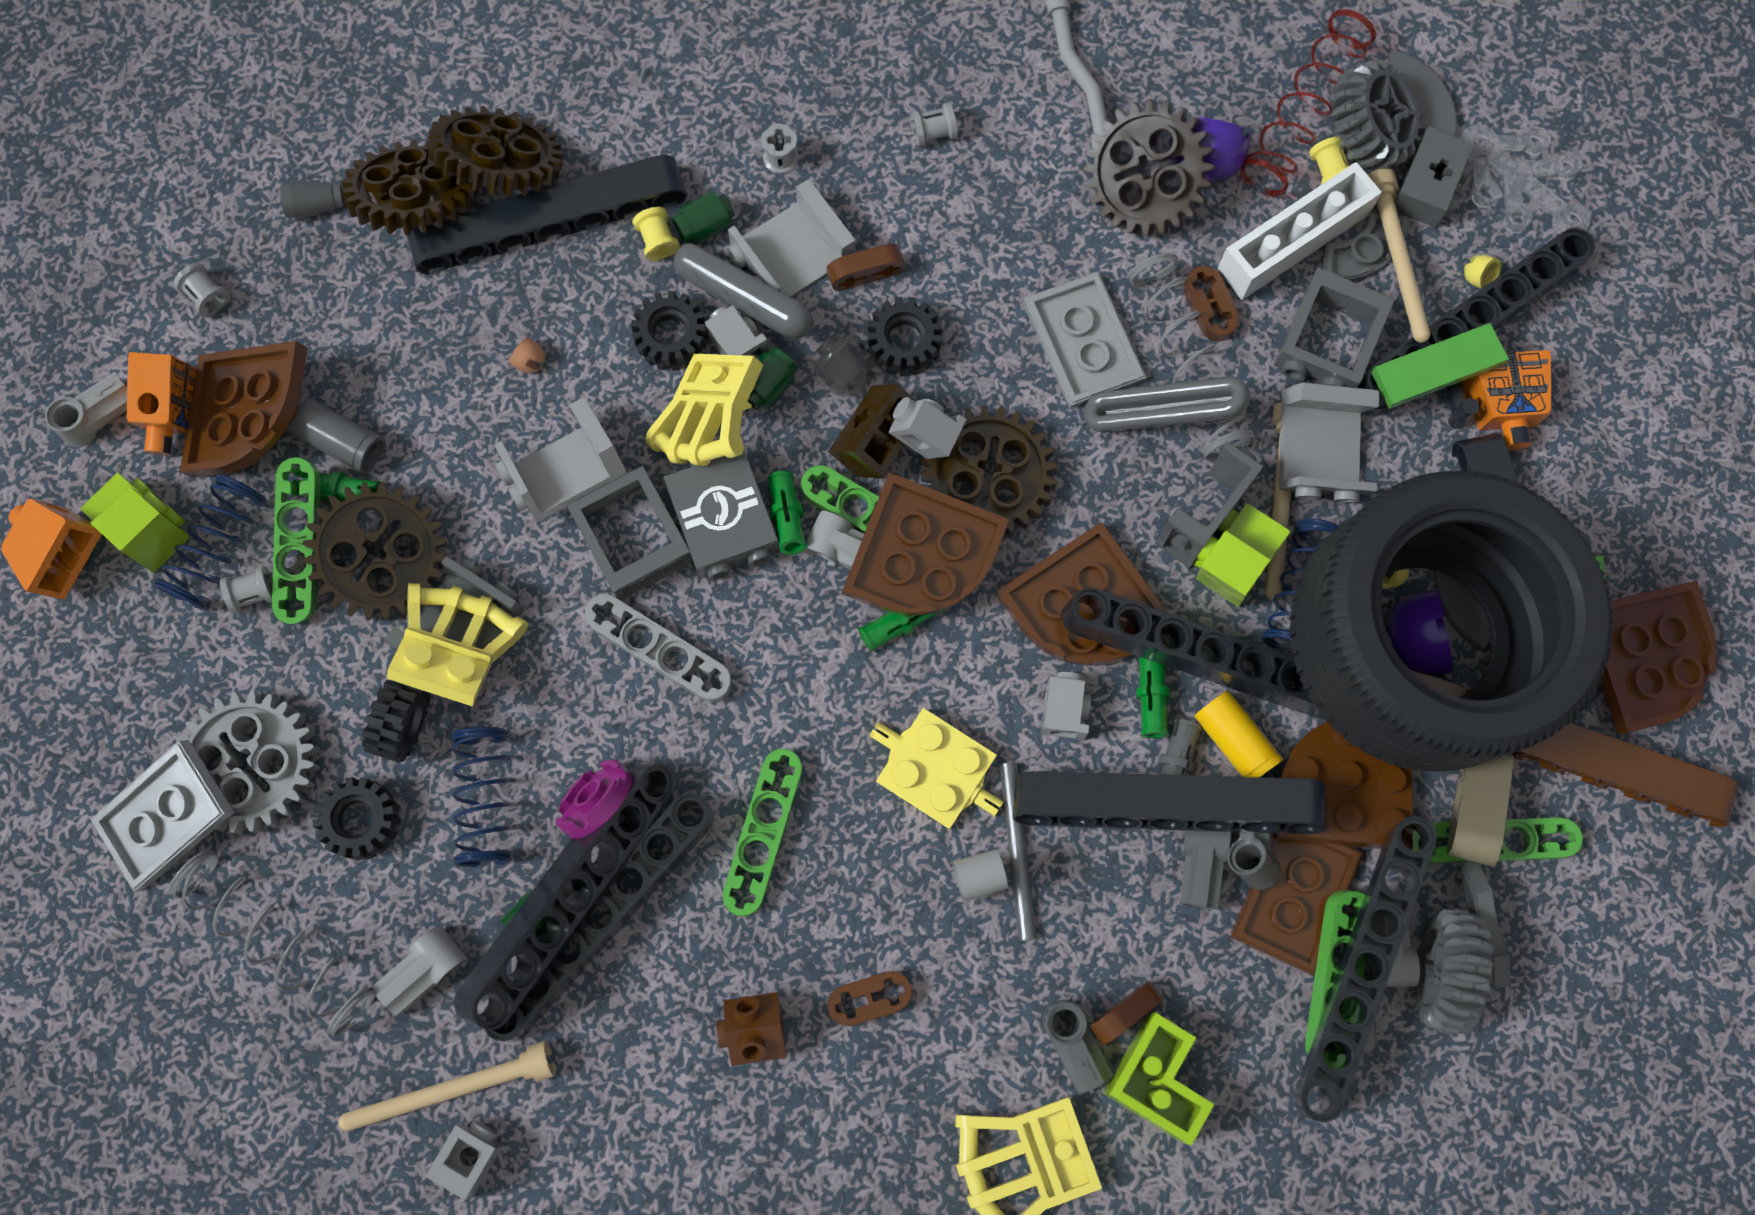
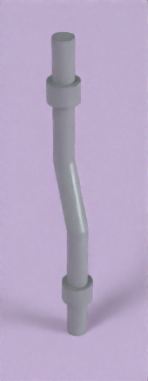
[1045,0,1119,180]

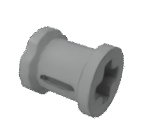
[910,102,958,147]
[761,124,799,174]
[174,263,231,318]
[220,565,273,613]

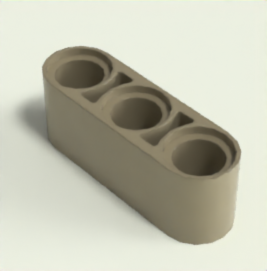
[1447,754,1514,867]

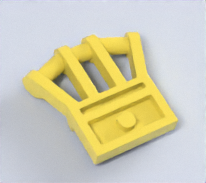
[645,354,763,466]
[387,583,528,707]
[955,1097,1102,1215]

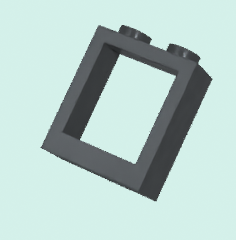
[1273,267,1395,388]
[567,466,694,601]

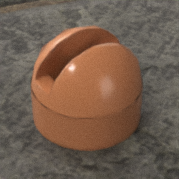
[509,337,546,373]

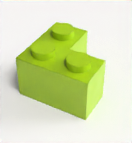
[80,472,191,573]
[1194,503,1291,607]
[1103,1013,1214,1146]

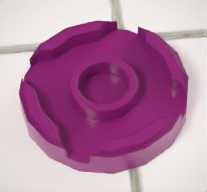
[556,759,632,839]

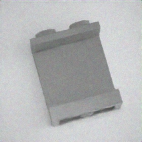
[727,179,856,297]
[1279,383,1379,503]
[494,397,628,523]

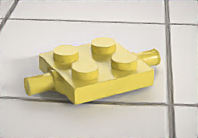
[869,708,1004,829]

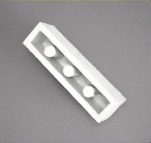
[1217,162,1382,300]

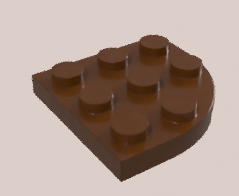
[180,341,308,478]
[841,472,1009,616]
[996,522,1168,666]
[1600,581,1716,735]
[1276,721,1413,850]

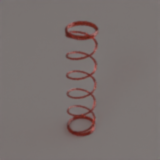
[1239,9,1376,196]

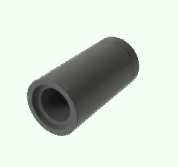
[289,398,386,474]

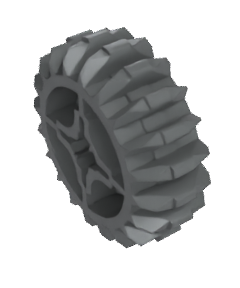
[1328,59,1424,172]
[1415,908,1494,1034]

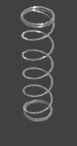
[1128,253,1255,460]
[169,850,375,1037]

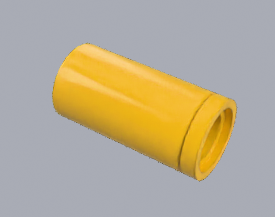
[1194,690,1284,777]

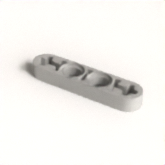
[585,594,732,702]

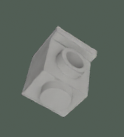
[705,305,769,359]
[888,397,967,459]
[1041,672,1091,740]
[425,1120,502,1200]

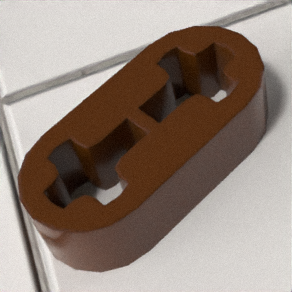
[826,244,906,291]
[1183,266,1239,342]
[828,971,912,1027]
[1090,980,1163,1045]

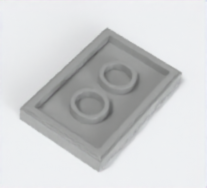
[1023,271,1147,409]
[90,740,234,892]

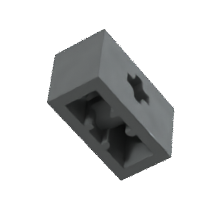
[1394,126,1474,228]

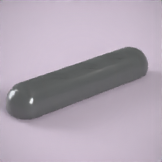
[674,243,814,339]
[1084,376,1250,432]

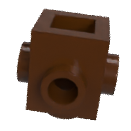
[716,992,786,1066]

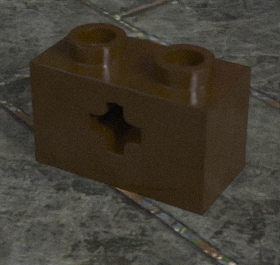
[828,384,916,478]

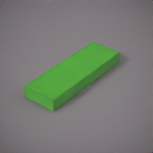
[1371,323,1509,409]

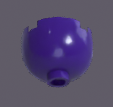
[1168,117,1252,188]
[1385,589,1453,676]

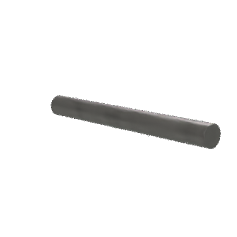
[1000,762,1037,941]

